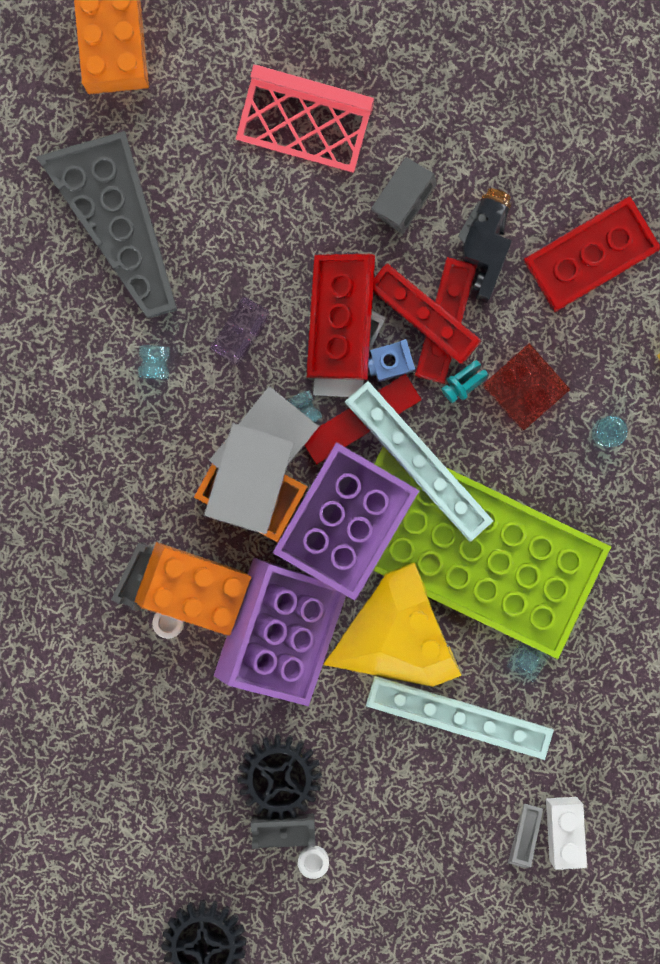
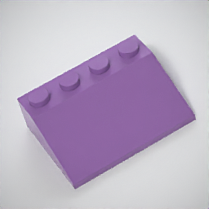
[273,443,419,600]
[214,558,346,706]

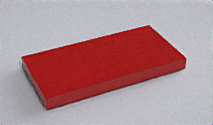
[523,196,660,312]
[306,254,375,380]

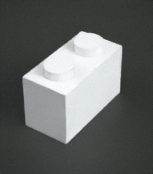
[546,797,587,870]

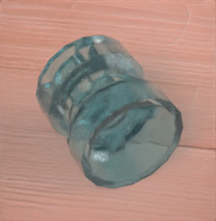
[138,345,171,380]
[287,390,323,423]
[591,415,628,448]

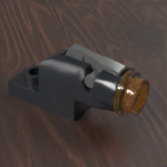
[458,188,512,303]

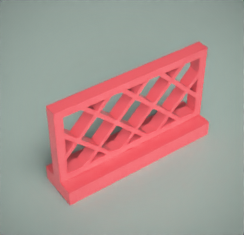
[236,64,374,173]

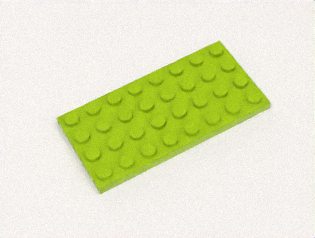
[373,446,611,659]

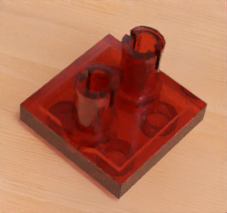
[482,343,571,431]

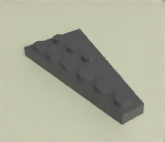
[36,131,178,319]

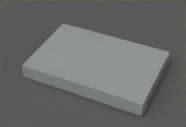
[209,386,319,468]
[204,423,295,534]

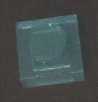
[506,641,549,682]

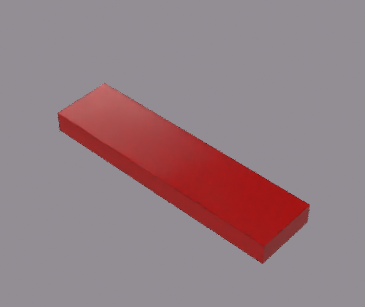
[414,257,477,384]
[373,263,482,366]
[304,374,422,465]

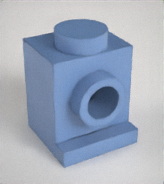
[368,339,415,382]

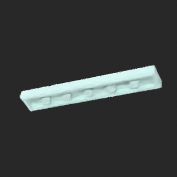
[345,381,493,542]
[366,675,554,760]

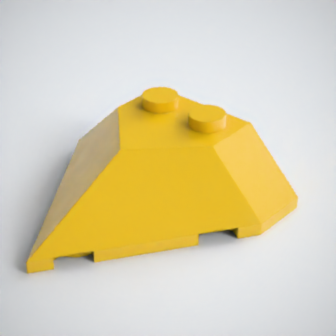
[323,562,462,687]

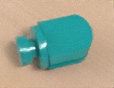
[441,360,489,403]

